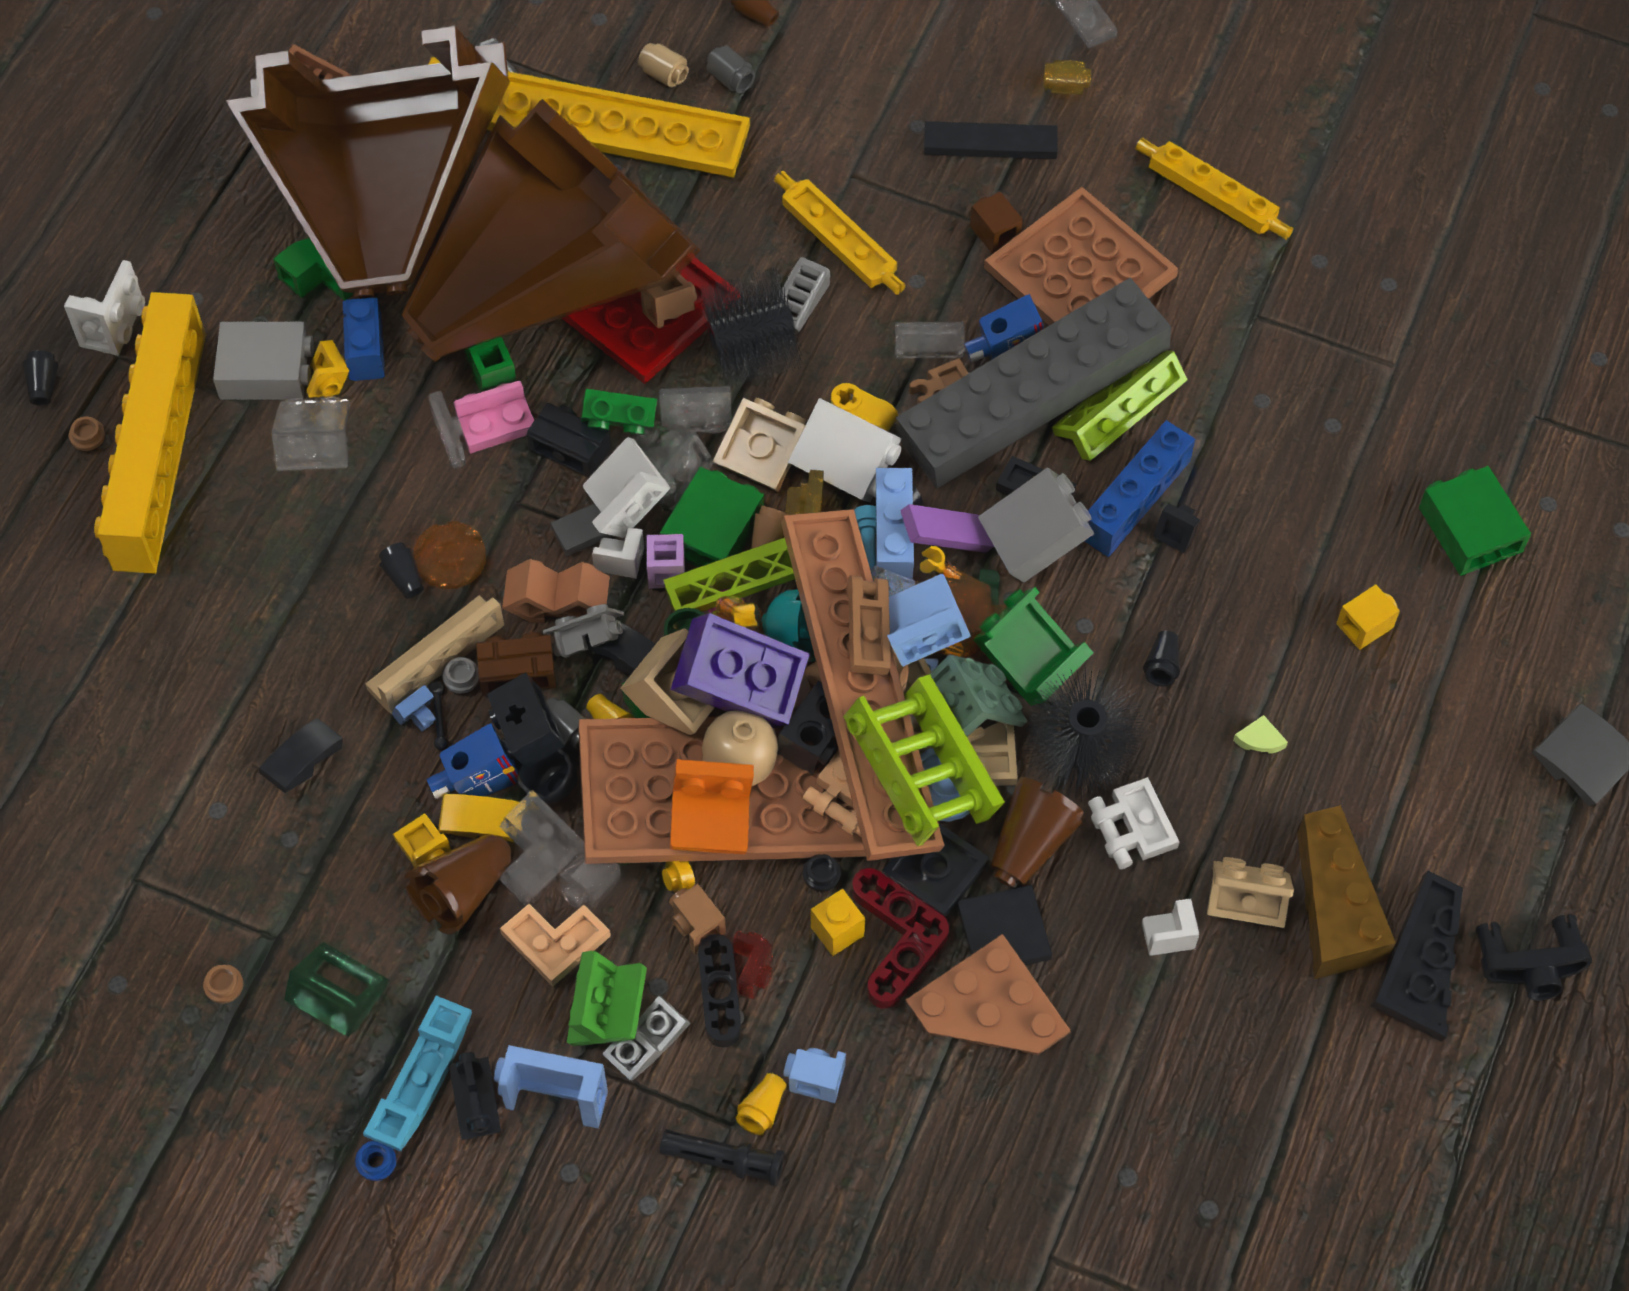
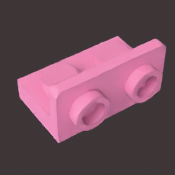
[454,381,534,454]

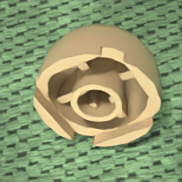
[702,710,778,786]

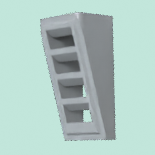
[777,257,830,334]

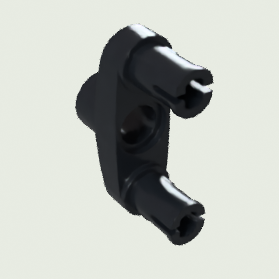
[1475,914,1592,1001]

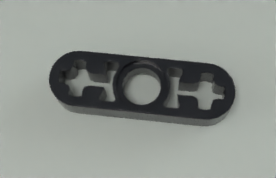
[698,934,741,1047]

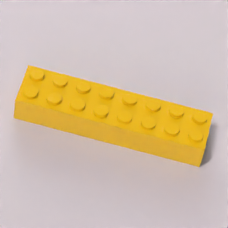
[94,292,206,574]

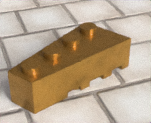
[1297,805,1396,980]

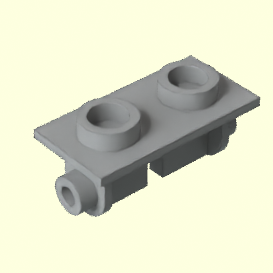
[543,604,624,658]

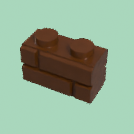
[476,632,556,696]

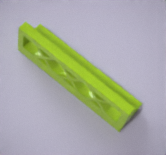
[1051,350,1188,461]
[663,537,795,612]

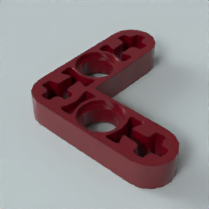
[852,868,949,1009]

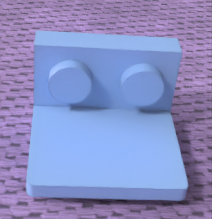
[887,574,971,667]

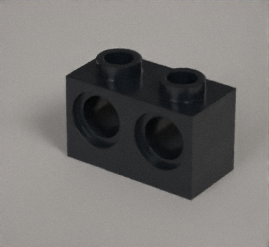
[777,680,838,775]

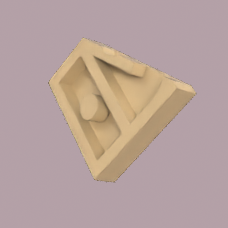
[967,722,1018,786]

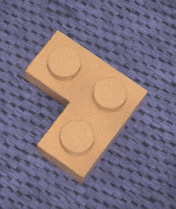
[500,904,611,986]

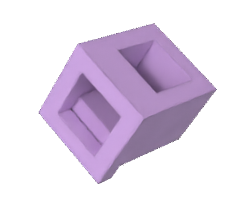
[647,534,685,588]

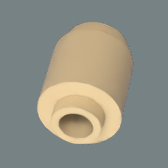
[638,43,689,87]

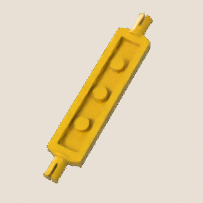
[1135,137,1293,240]
[774,171,906,295]

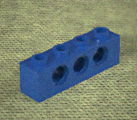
[1084,420,1195,557]

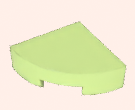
[1233,715,1288,754]

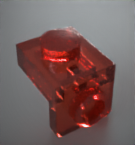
[733,931,773,999]

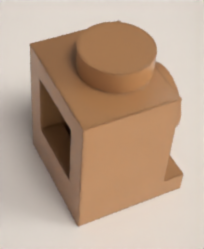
[640,274,697,328]
[669,884,726,954]

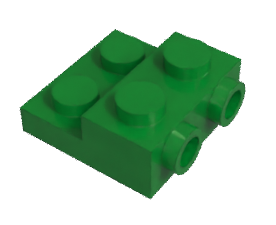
[581,389,657,435]

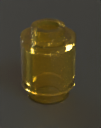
[1043,59,1091,95]

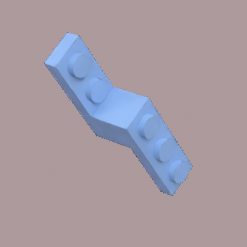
[876,468,914,597]

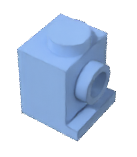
[783,1048,846,1103]

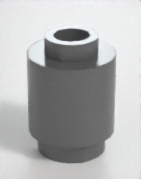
[707,45,755,93]
[547,697,586,751]

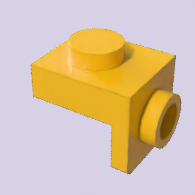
[306,340,349,398]
[393,813,451,867]

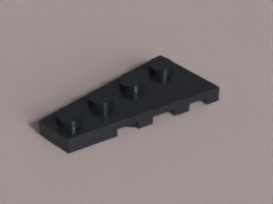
[1371,870,1463,1042]

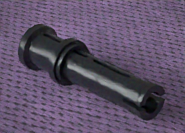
[659,1129,784,1187]

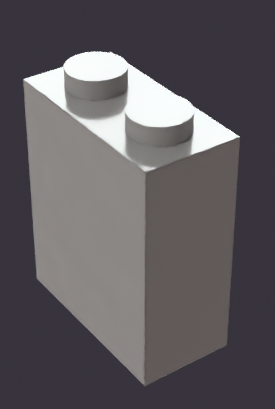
[213,322,314,400]
[978,467,1095,583]

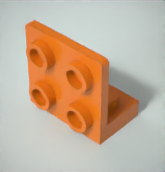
[670,759,754,855]

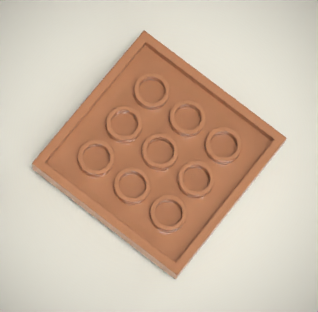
[984,187,1178,325]

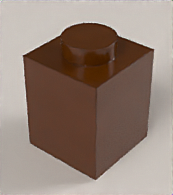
[970,191,1023,254]

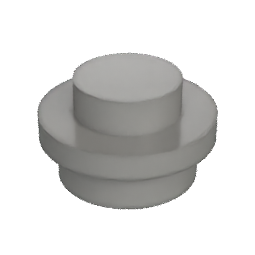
[443,657,479,694]

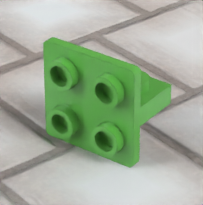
[567,950,647,1046]

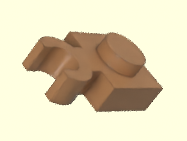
[909,358,969,404]

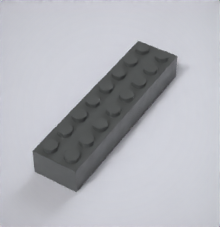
[896,277,1171,489]

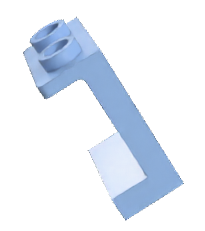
[494,1045,608,1129]

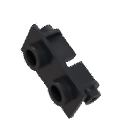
[449,1052,501,1141]

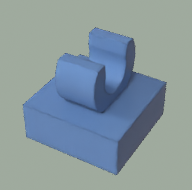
[392,685,436,732]

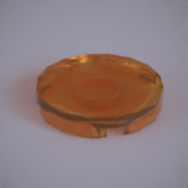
[414,521,486,589]

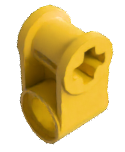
[831,383,899,432]

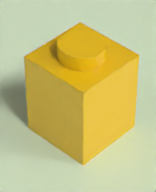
[1336,585,1400,650]
[811,889,865,957]

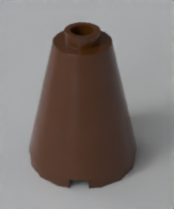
[990,777,1085,888]
[404,834,511,935]

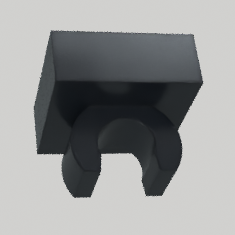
[1153,503,1200,553]

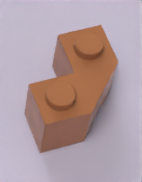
[502,559,610,623]

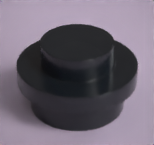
[803,854,841,892]

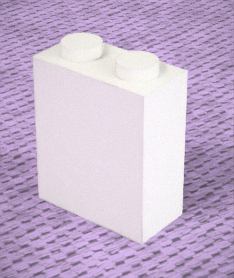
[788,398,902,502]

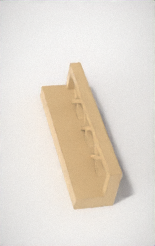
[365,595,504,714]

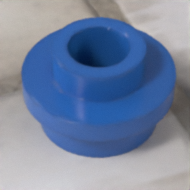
[355,1140,396,1181]

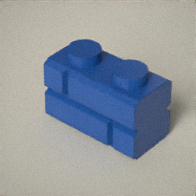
[343,297,385,381]

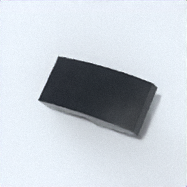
[585,622,656,675]
[259,718,343,793]

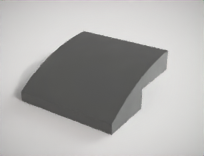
[1532,704,1629,806]

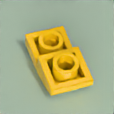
[438,794,524,842]

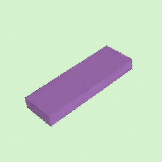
[900,504,994,553]

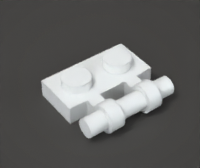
[1088,777,1179,869]

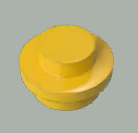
[662,861,695,893]

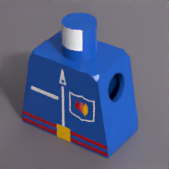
[964,294,1044,363]
[427,723,518,799]

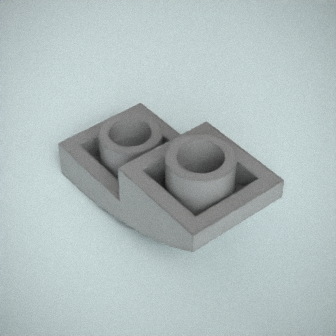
[603,996,691,1081]

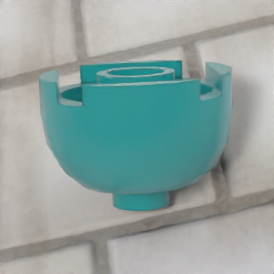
[761,589,816,662]

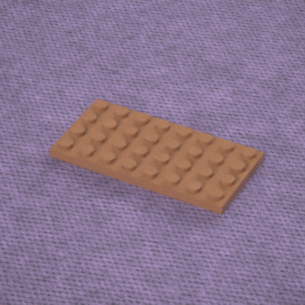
[578,715,866,864]

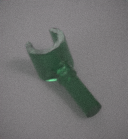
[978,569,1001,615]

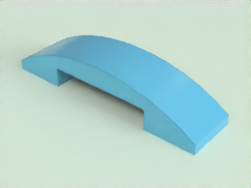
[363,996,472,1151]

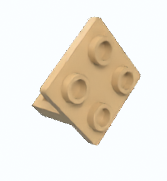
[1207,857,1294,928]

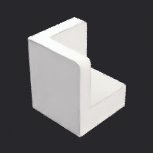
[592,527,644,578]
[1142,899,1199,956]

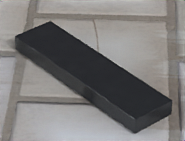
[924,121,1058,159]

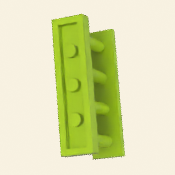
[843,674,1005,846]

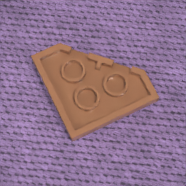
[906,934,1071,1055]

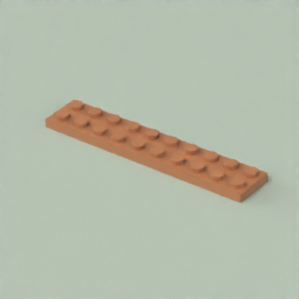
[781,509,944,861]

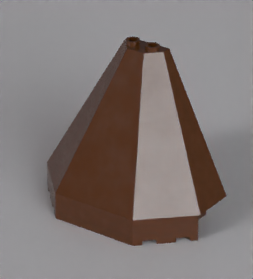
[225,26,510,299]
[401,99,701,362]

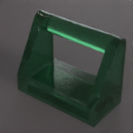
[284,942,389,1037]

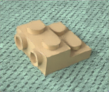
[713,398,806,492]

